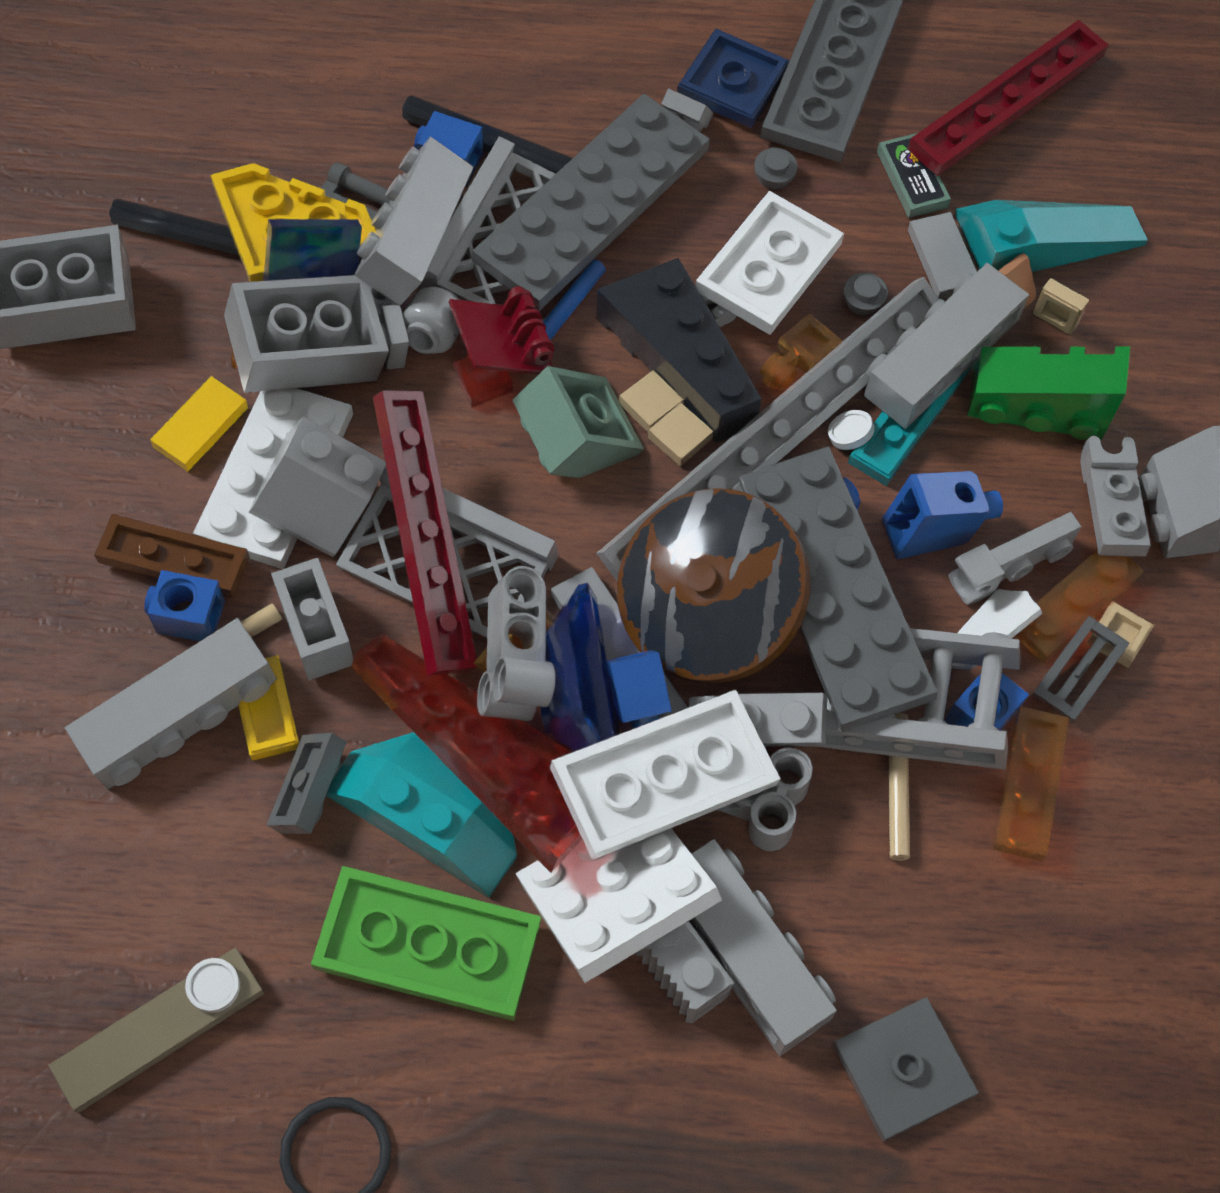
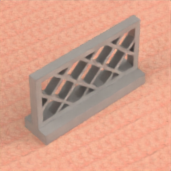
[418,136,555,304]
[336,466,559,640]

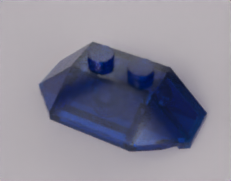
[541,583,620,753]

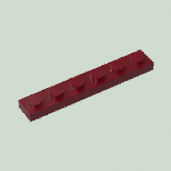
[907,20,1109,176]
[373,391,479,676]

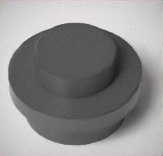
[754,148,797,190]
[843,273,888,316]

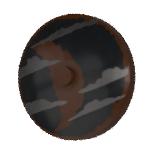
[617,488,811,684]

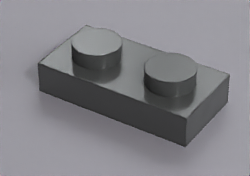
[266,733,347,834]

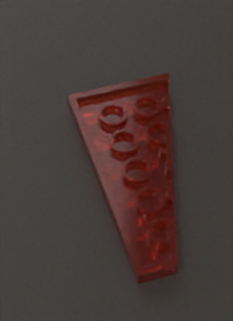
[351,633,582,873]

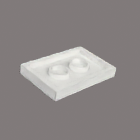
[696,191,844,335]

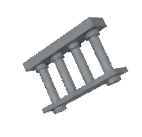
[816,628,1021,770]

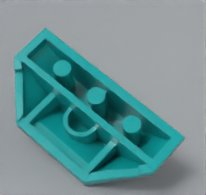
[326,730,517,898]

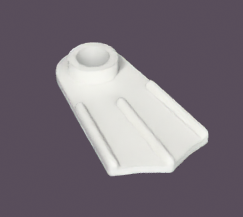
[952,589,1042,670]

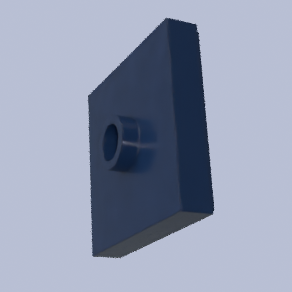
[677,28,790,128]

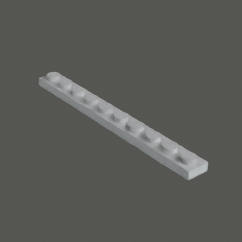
[596,277,939,581]

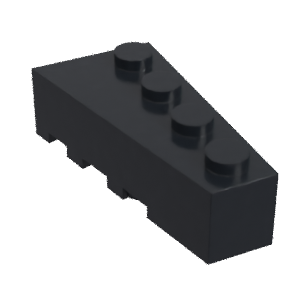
[596,258,761,443]

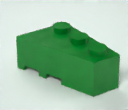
[967,346,1131,440]

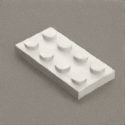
[193,388,353,569]
[550,690,780,860]

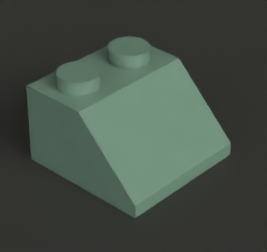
[512,366,645,478]

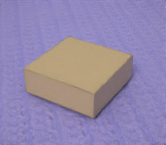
[1033,278,1089,335]
[619,370,684,432]
[648,403,713,467]
[1086,601,1154,668]

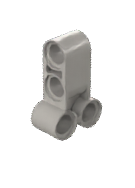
[477,566,555,721]
[717,747,813,851]

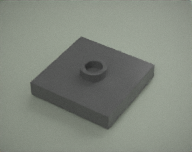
[833,997,979,1142]

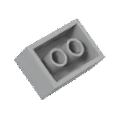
[0,225,136,349]
[224,275,389,393]

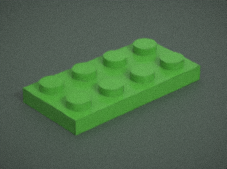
[311,866,542,1021]

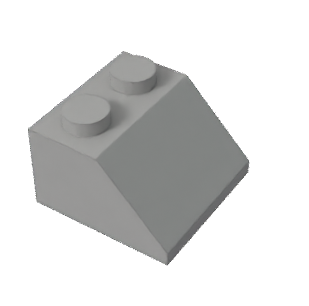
[248,416,386,557]
[1138,425,1220,559]

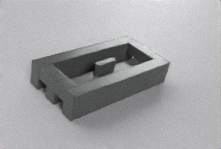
[1032,616,1130,724]

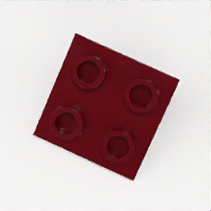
[448,286,554,374]

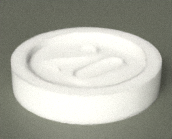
[828,410,875,450]
[185,958,240,1013]

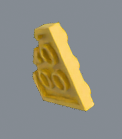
[211,163,376,282]

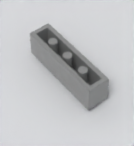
[355,136,473,305]
[864,263,1029,429]
[64,618,277,789]
[688,839,837,1057]

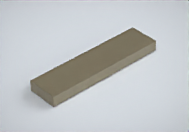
[48,947,264,1114]

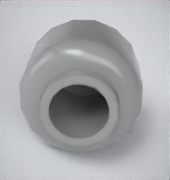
[402,286,460,354]

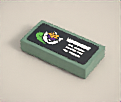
[877,133,951,219]

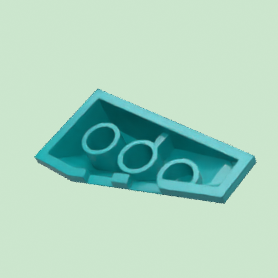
[955,200,1148,272]

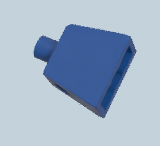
[882,471,1003,559]

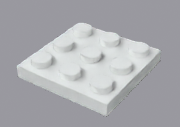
[516,828,722,983]

